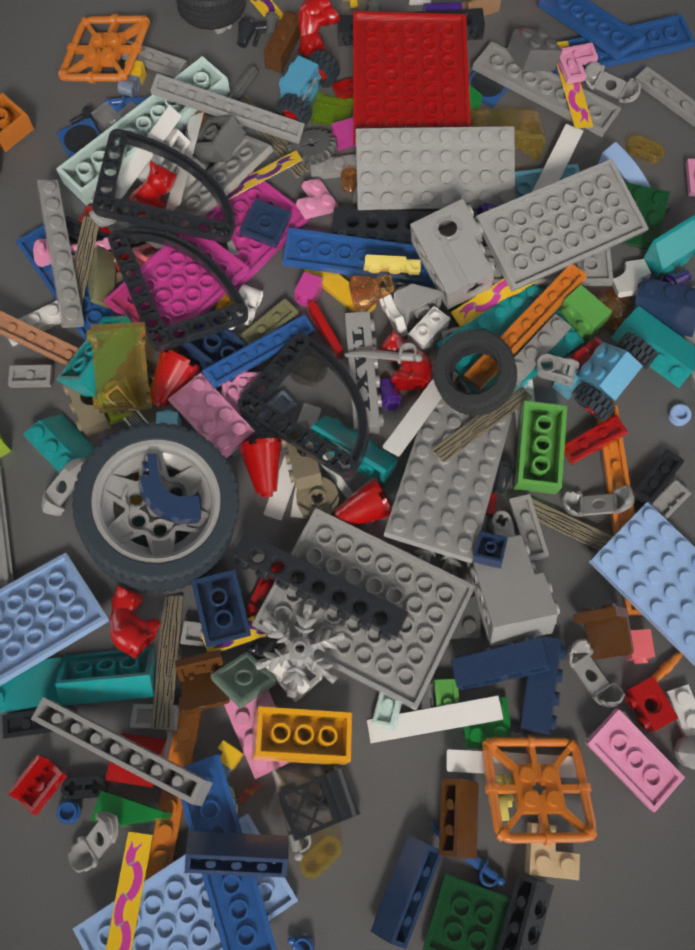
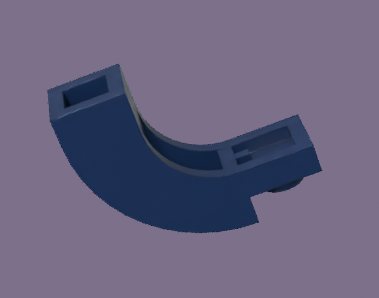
[138,453,201,524]

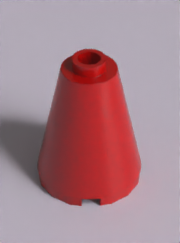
[148,350,200,408]
[239,438,282,498]
[333,477,393,526]

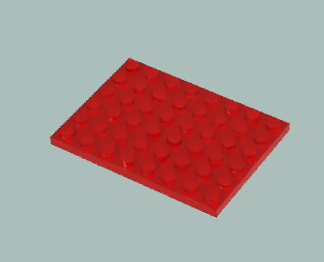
[353,11,471,144]

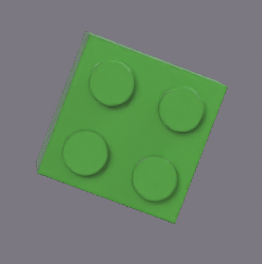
[559,285,612,346]

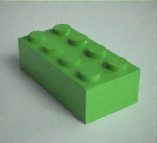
[513,401,567,495]

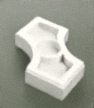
[612,259,651,298]
[377,288,408,337]

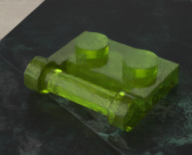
[310,92,353,126]

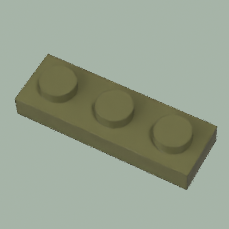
[239,299,299,345]

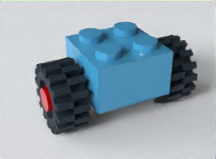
[275,50,340,128]
[574,332,658,422]

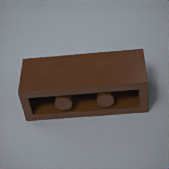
[263,10,301,73]
[438,779,479,859]

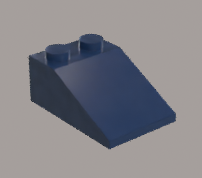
[180,319,248,383]
[191,569,251,648]

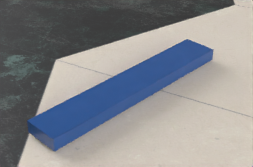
[202,314,316,389]

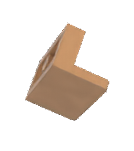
[462,0,501,16]

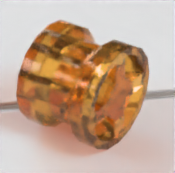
[340,168,357,193]

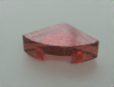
[237,781,262,804]

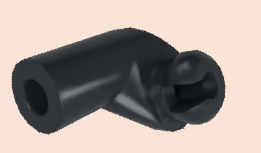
[247,638,282,658]

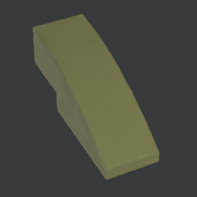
[87,246,116,309]

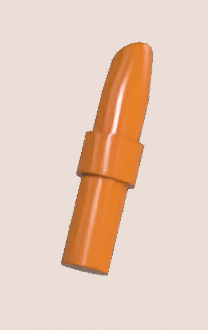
[651,651,683,683]

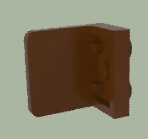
[573,603,634,660]
[175,650,230,713]

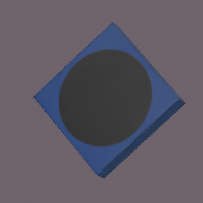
[469,71,508,109]
[56,117,100,158]

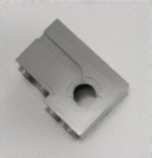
[410,199,495,310]
[466,535,560,646]

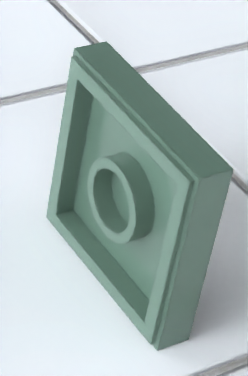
[211,651,277,709]

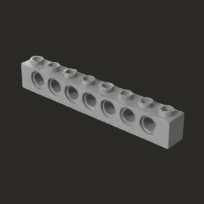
[31,697,213,806]

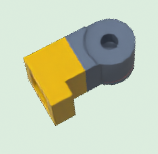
[118,58,147,97]
[218,740,244,780]

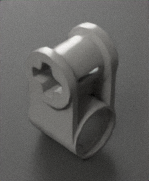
[536,354,580,386]
[488,511,516,537]

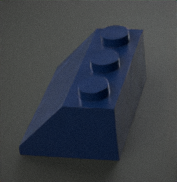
[634,277,695,338]

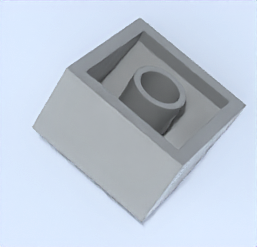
[393,284,443,329]

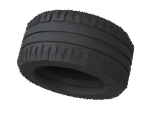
[176,0,246,30]
[432,329,518,416]

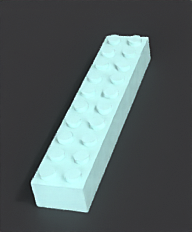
[56,56,230,206]

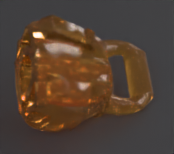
[349,275,394,312]
[597,289,631,330]

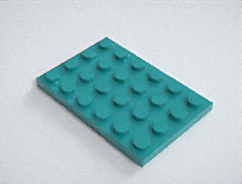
[436,284,585,393]

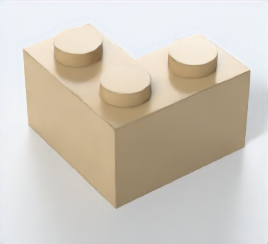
[525,822,580,880]

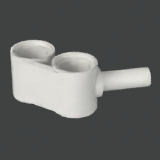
[229,284,263,330]

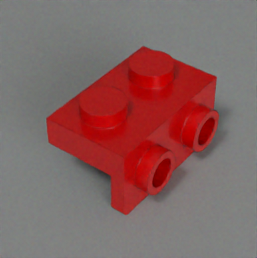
[7,754,68,816]

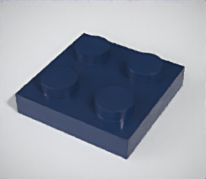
[239,199,292,248]

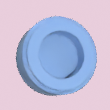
[668,404,691,426]

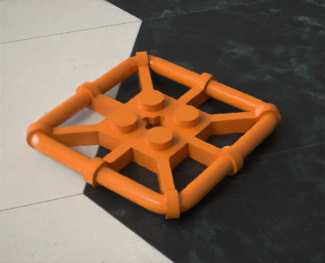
[58,14,150,84]
[482,734,597,846]

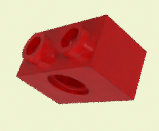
[624,676,679,733]

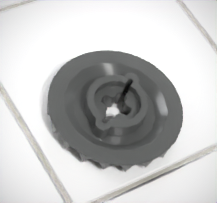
[287,128,337,165]

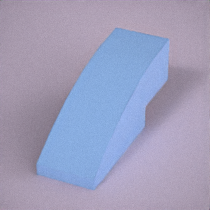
[599,142,650,187]

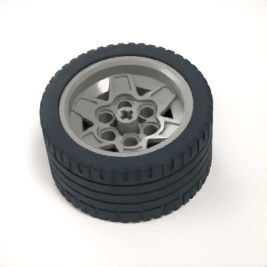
[72,422,239,593]

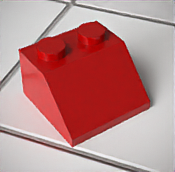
[106,733,167,788]

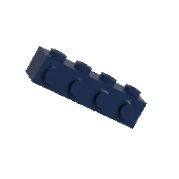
[451,636,552,691]
[521,636,566,735]
[184,831,289,878]
[370,835,441,949]

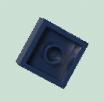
[473,531,508,569]

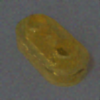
[626,135,665,164]
[300,836,342,879]

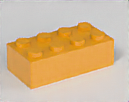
[251,706,352,765]

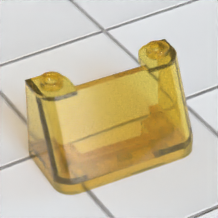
[470,109,546,161]
[86,322,153,413]

